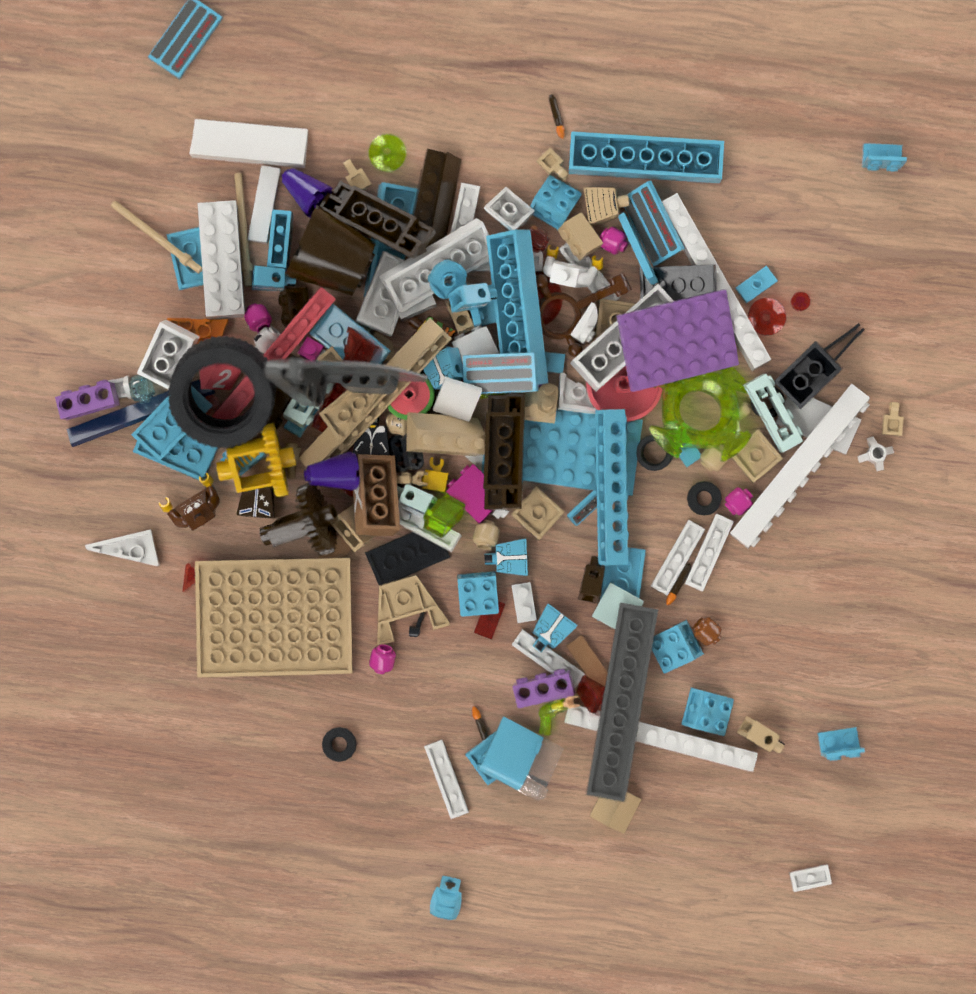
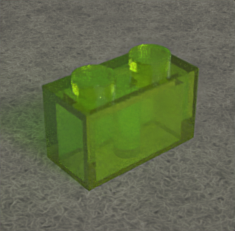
[423,494,466,539]

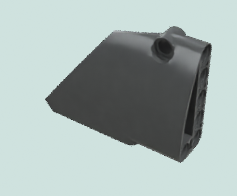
[265,358,428,407]

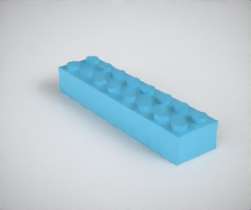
[568,131,724,183]
[486,230,548,385]

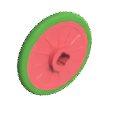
[387,373,434,420]

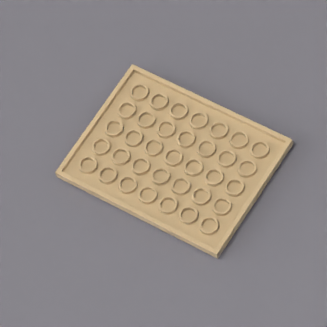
[195,558,352,677]

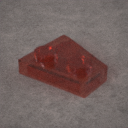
[343,327,379,363]

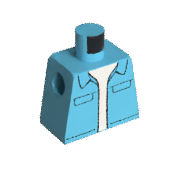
[252,266,296,291]
[448,283,498,313]
[423,347,463,389]
[484,539,528,576]
[532,604,578,653]

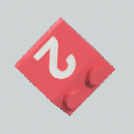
[199,364,241,390]

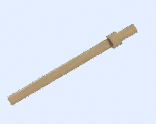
[234,173,253,287]
[111,201,202,274]

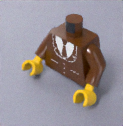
[159,473,220,531]

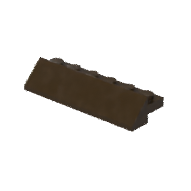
[404,148,462,261]
[319,181,436,259]
[483,393,525,511]

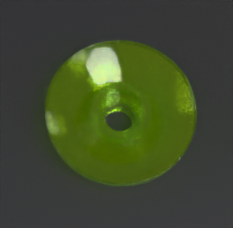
[368,134,406,172]

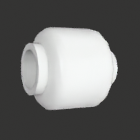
[254,326,280,354]

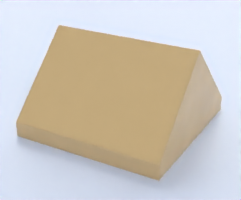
[590,792,642,833]

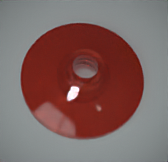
[748,298,786,336]

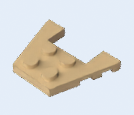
[377,575,450,645]

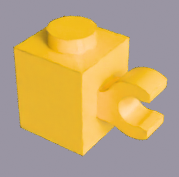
[421,457,449,493]

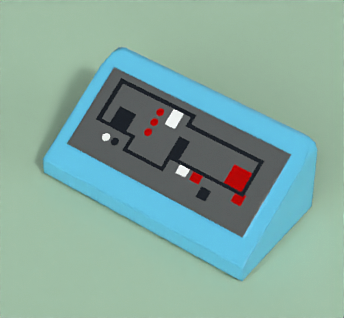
[567,490,597,526]

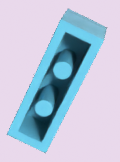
[267,209,294,272]

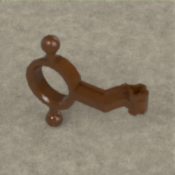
[536,272,632,357]

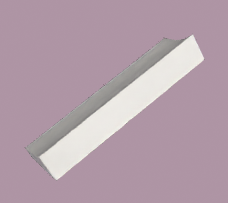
[189,119,308,168]
[379,218,489,313]

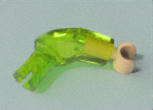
[538,696,580,736]

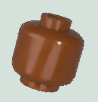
[693,617,722,646]

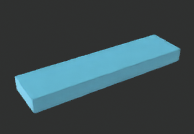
[618,213,659,285]

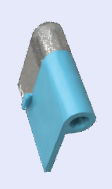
[477,717,564,801]

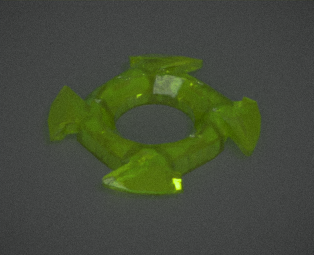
[649,367,752,462]

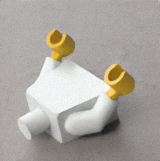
[543,245,603,288]

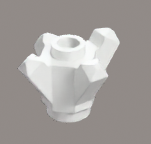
[857,436,894,471]

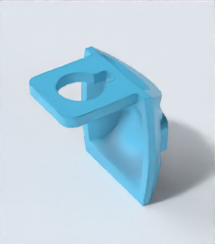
[430,876,462,920]

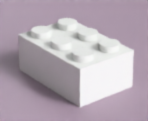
[137,319,200,390]

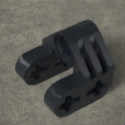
[388,433,424,472]

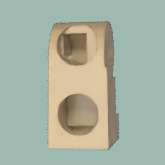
[446,301,474,335]

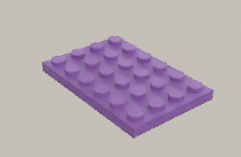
[617,289,739,392]

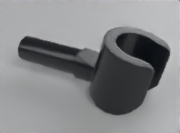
[409,612,426,637]

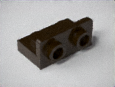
[278,287,309,328]

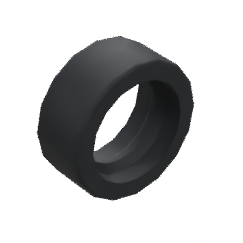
[636,434,674,471]

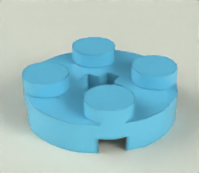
[428,259,467,299]

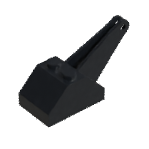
[774,323,865,409]

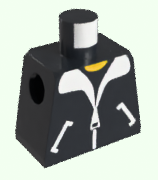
[353,417,390,456]

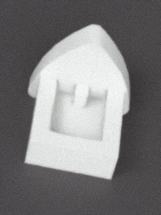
[107,376,133,399]

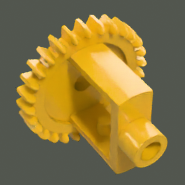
[216,423,296,497]

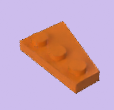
[167,318,229,343]

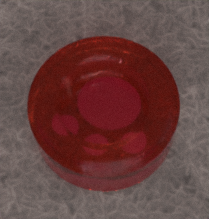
[790,292,810,312]

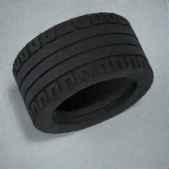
[168,336,276,448]

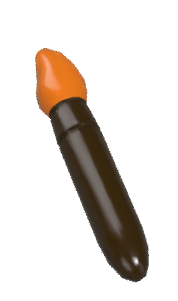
[549,94,565,139]
[666,564,691,606]
[472,706,489,741]

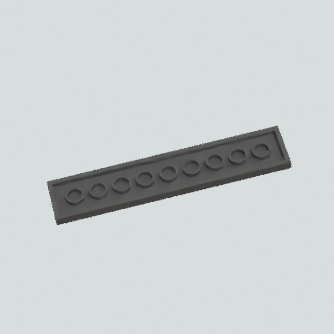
[586,603,658,802]

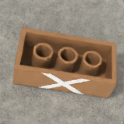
[353,454,400,536]

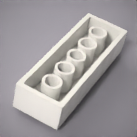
[198,200,245,319]
[570,284,673,392]

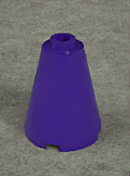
[282,168,333,218]
[304,452,360,490]

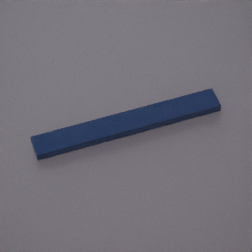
[67,379,216,447]

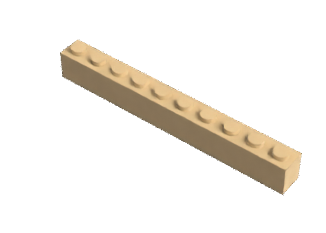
[299,318,452,467]

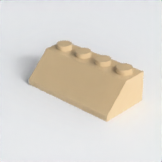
[407,412,485,456]

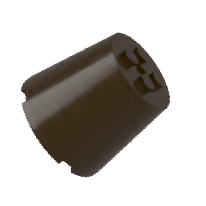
[285,205,376,296]

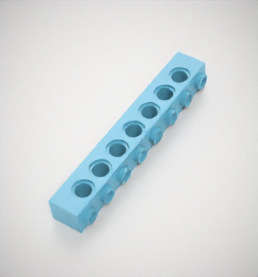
[595,409,629,565]

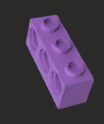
[55,380,120,420]
[512,669,576,709]

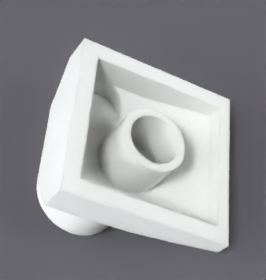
[484,187,535,231]
[570,302,598,344]

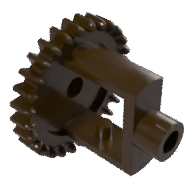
[260,483,338,555]

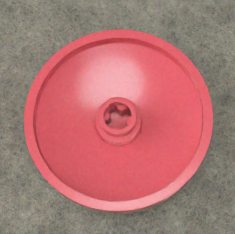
[586,366,663,422]

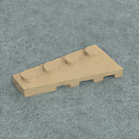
[319,380,387,443]

